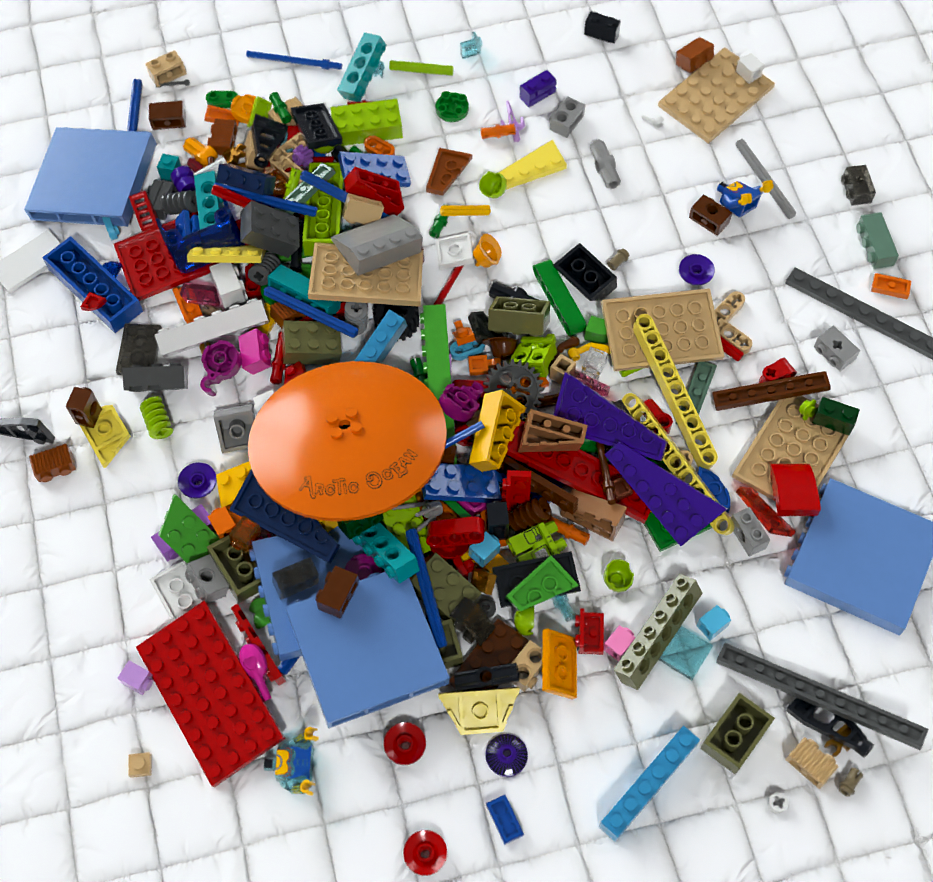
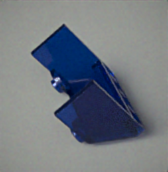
[155,199,245,273]

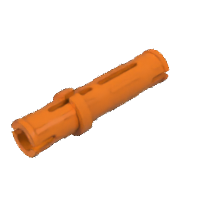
[544,516,590,546]

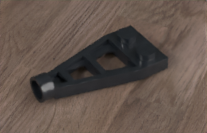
[251,114,288,168]
[0,417,55,445]
[786,698,874,758]

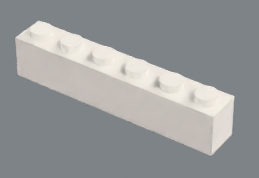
[154,298,269,358]

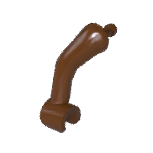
[549,336,580,367]

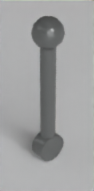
[155,79,190,88]

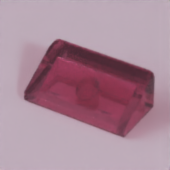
[180,282,220,306]

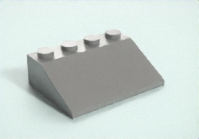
[331,215,423,276]

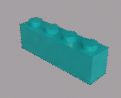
[268,264,341,316]

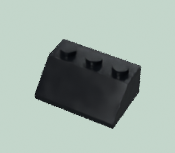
[553,243,617,301]

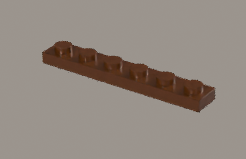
[712,371,831,411]
[496,455,578,515]

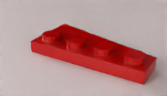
[231,603,286,686]

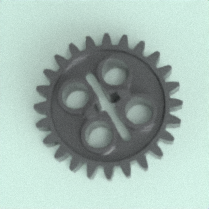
[483,359,545,420]

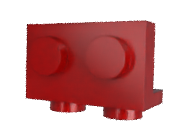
[575,608,604,655]

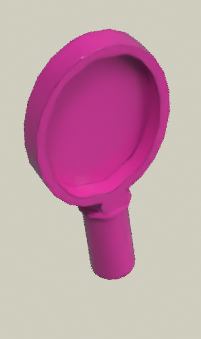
[239,643,272,701]

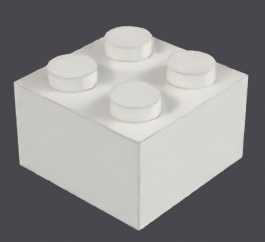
[209,263,248,311]

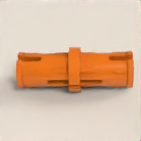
[481,123,516,139]

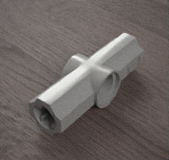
[590,139,621,190]

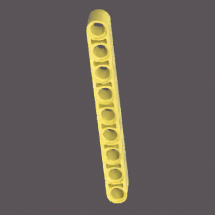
[633,314,718,470]
[622,393,735,535]

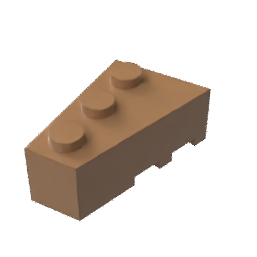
[518,409,588,452]
[560,489,627,542]

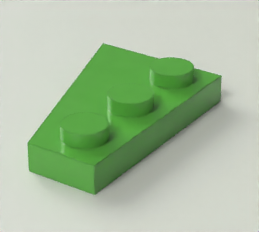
[506,555,579,612]

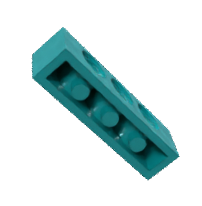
[337,32,387,102]
[194,171,229,245]
[352,522,419,584]

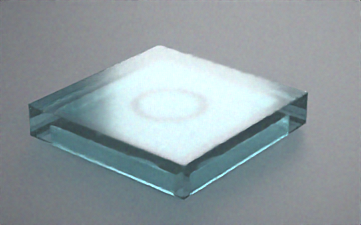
[659,626,713,681]

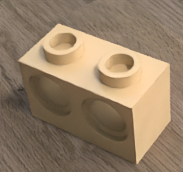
[512,640,542,692]

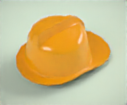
[473,234,502,268]

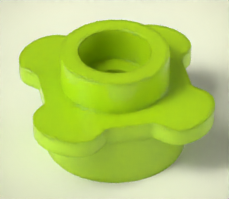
[799,399,817,420]

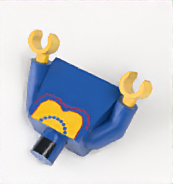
[716,180,773,218]

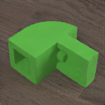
[584,315,608,344]

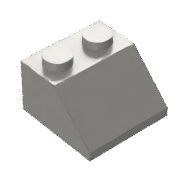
[213,404,255,454]

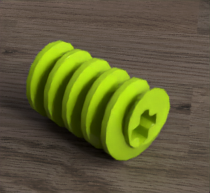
[139,396,173,439]

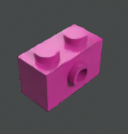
[238,328,271,375]

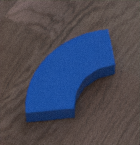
[697,466,730,513]

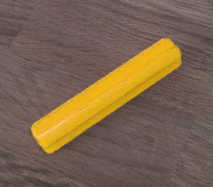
[440,205,491,216]

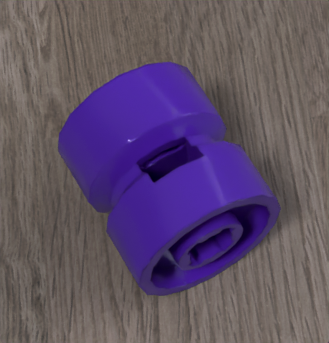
[170,166,195,192]

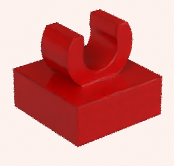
[452,557,475,580]

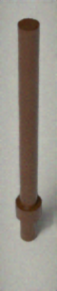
[596,442,616,505]

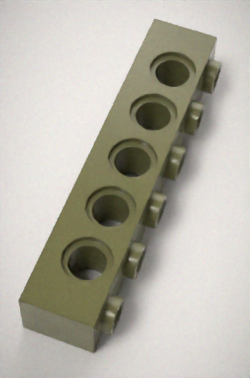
[614,573,703,690]

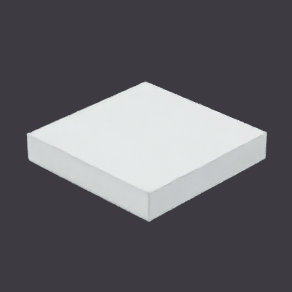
[435,232,475,270]

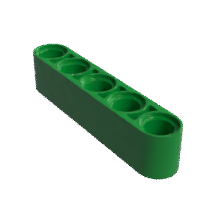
[533,259,587,337]

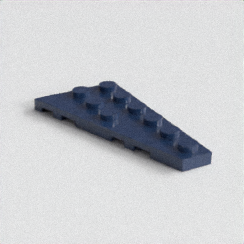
[229,469,340,564]

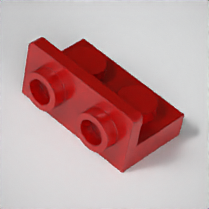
[502,470,531,511]

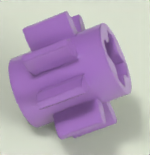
[292,144,314,168]

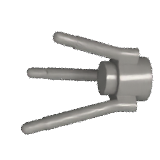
[392,500,443,532]

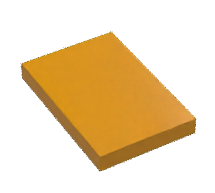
[542,628,577,699]

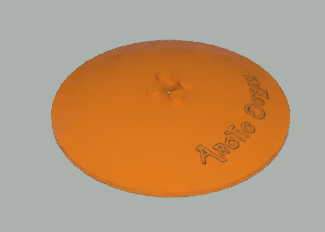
[248,361,447,521]

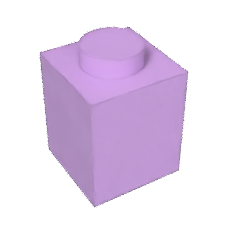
[117,660,153,695]

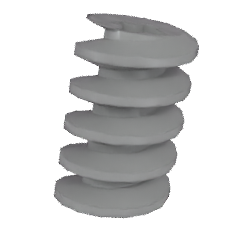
[344,302,368,335]

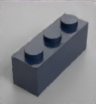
[216,163,276,195]

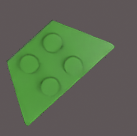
[158,494,220,563]

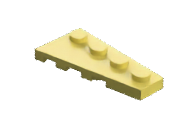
[498,140,567,190]
[187,245,266,263]

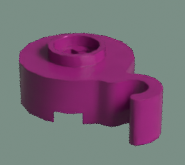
[200,340,242,397]
[438,381,484,422]

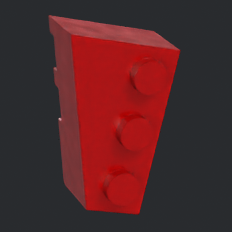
[344,167,404,216]

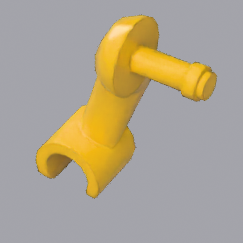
[568,343,610,361]

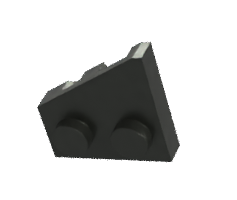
[468,311,504,344]

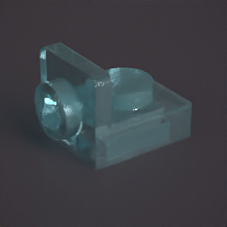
[460,31,483,59]

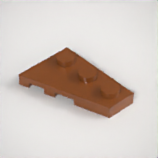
[426,148,473,196]

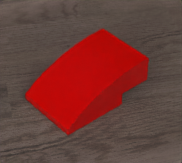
[770,464,821,516]

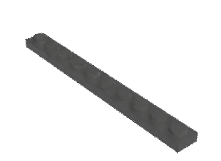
[785,267,933,360]
[716,643,929,751]

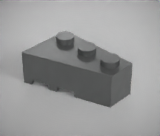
[122,363,188,392]

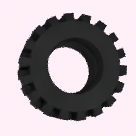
[373,304,420,342]

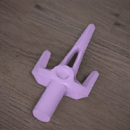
[501,100,525,142]

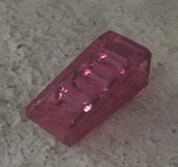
[573,370,610,397]

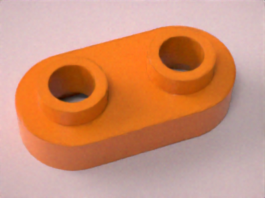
[364,136,395,155]

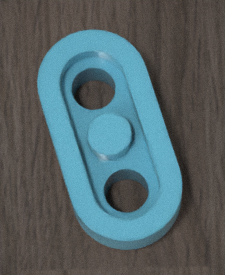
[102,217,120,241]
[450,339,485,361]

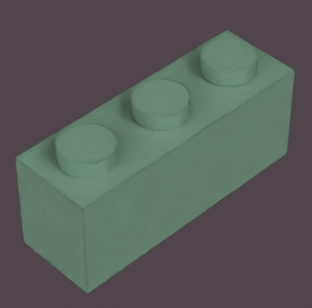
[856,212,899,269]

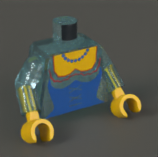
[264,727,319,796]

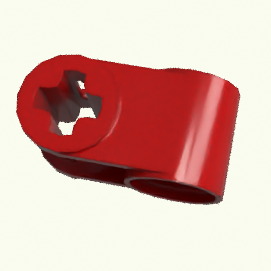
[759,357,797,383]

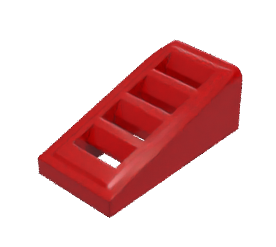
[129,190,160,232]

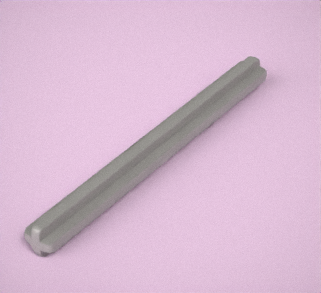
[736,139,796,219]

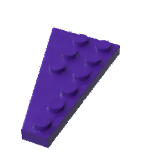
[554,372,667,461]
[604,442,728,547]

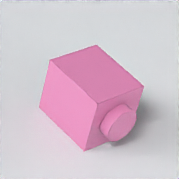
[604,625,635,662]

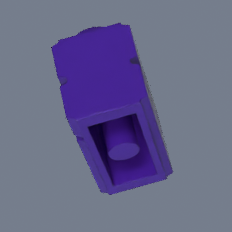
[519,70,557,108]

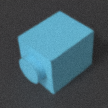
[468,532,501,568]
[696,605,731,641]

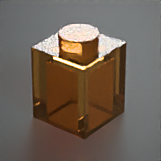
[229,516,261,552]

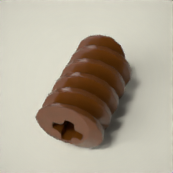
[508,497,552,533]

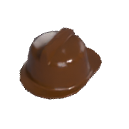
[482,337,519,361]

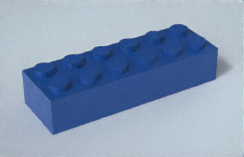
[42,236,143,333]

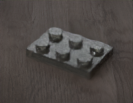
[116,324,162,375]

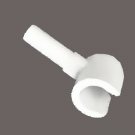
[641,114,665,129]

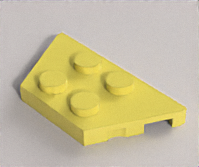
[80,405,131,468]
[438,687,520,735]

